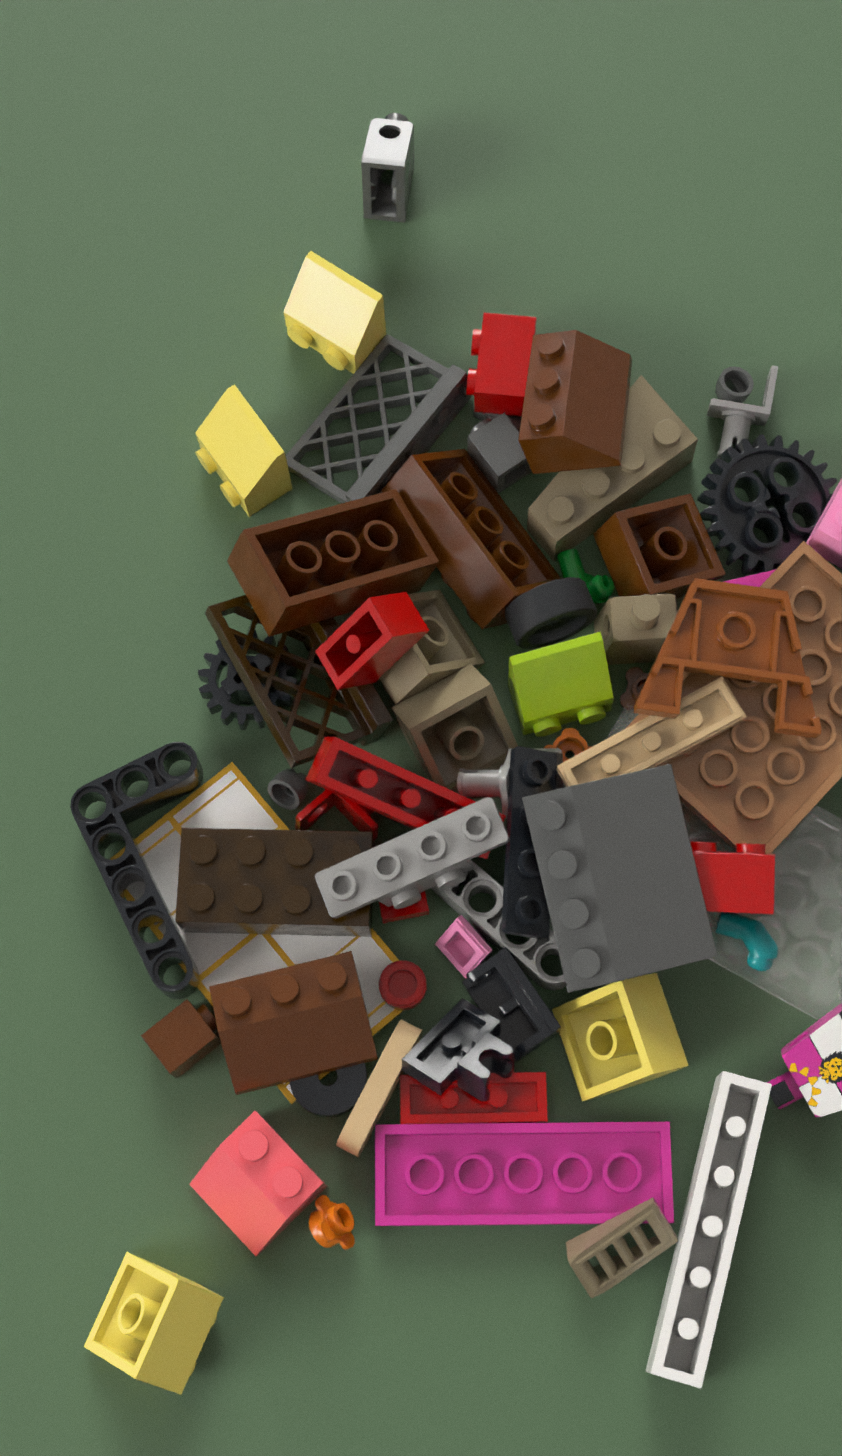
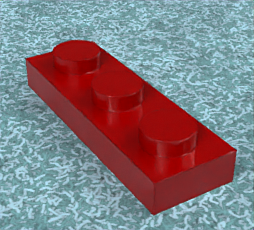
[400,1072,548,1124]

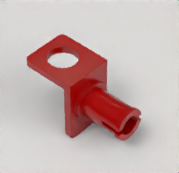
[295,790,379,841]

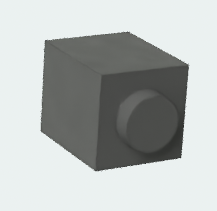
[467,413,532,494]

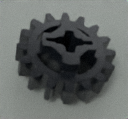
[198,630,298,730]

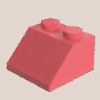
[189,1111,327,1257]

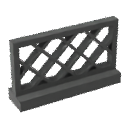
[286,334,473,503]

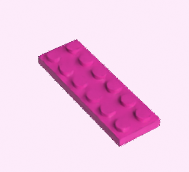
[375,1121,674,1226]

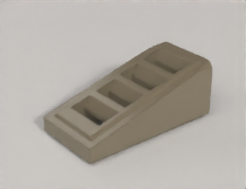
[566,1198,678,1299]

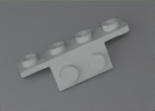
[315,797,509,918]

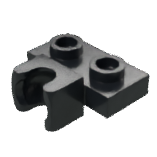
[402,998,515,1102]

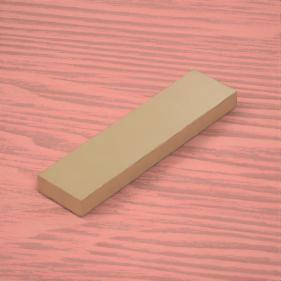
[556,676,747,787]

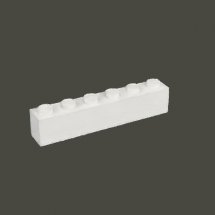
[646,1071,772,1389]

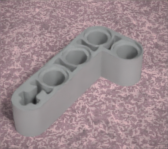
[431,861,566,991]

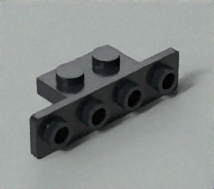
[502,746,557,939]

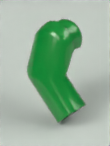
[557,549,614,604]

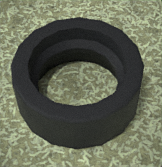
[505,577,597,649]

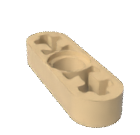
[336,1019,423,1157]

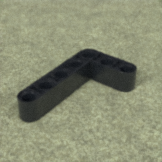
[70,742,204,1000]

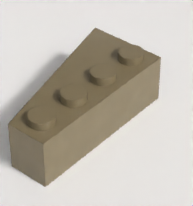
[527,375,698,562]

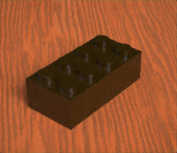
[175,828,375,937]

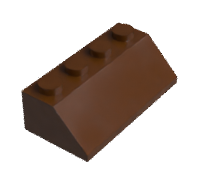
[381,449,561,630]

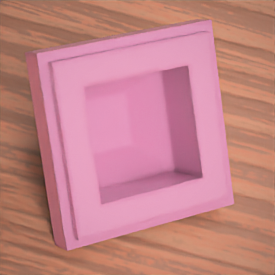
[435,915,493,979]

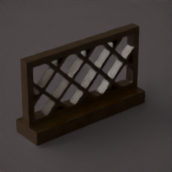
[205,595,393,768]

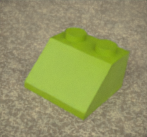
[508,632,614,737]

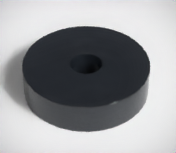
[290,1063,367,1117]

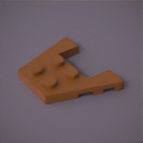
[633,578,822,738]

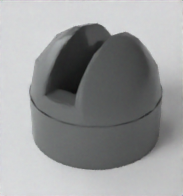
[715,367,754,403]
[267,768,309,810]

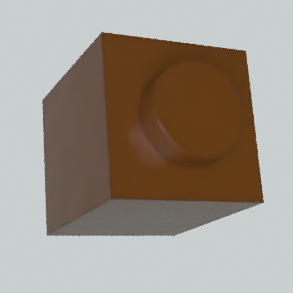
[141,999,221,1079]

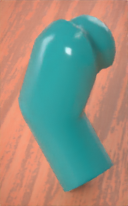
[715,912,778,971]

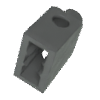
[361,113,414,223]

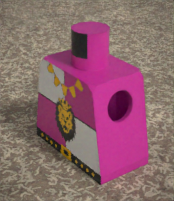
[766,1003,842,1117]

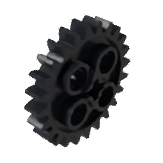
[697,435,837,575]

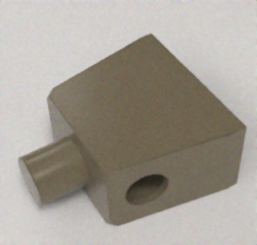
[594,594,678,665]

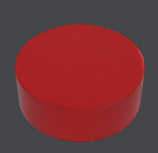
[379,960,427,1010]

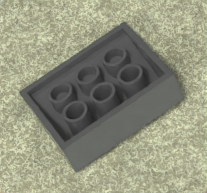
[522,764,718,992]

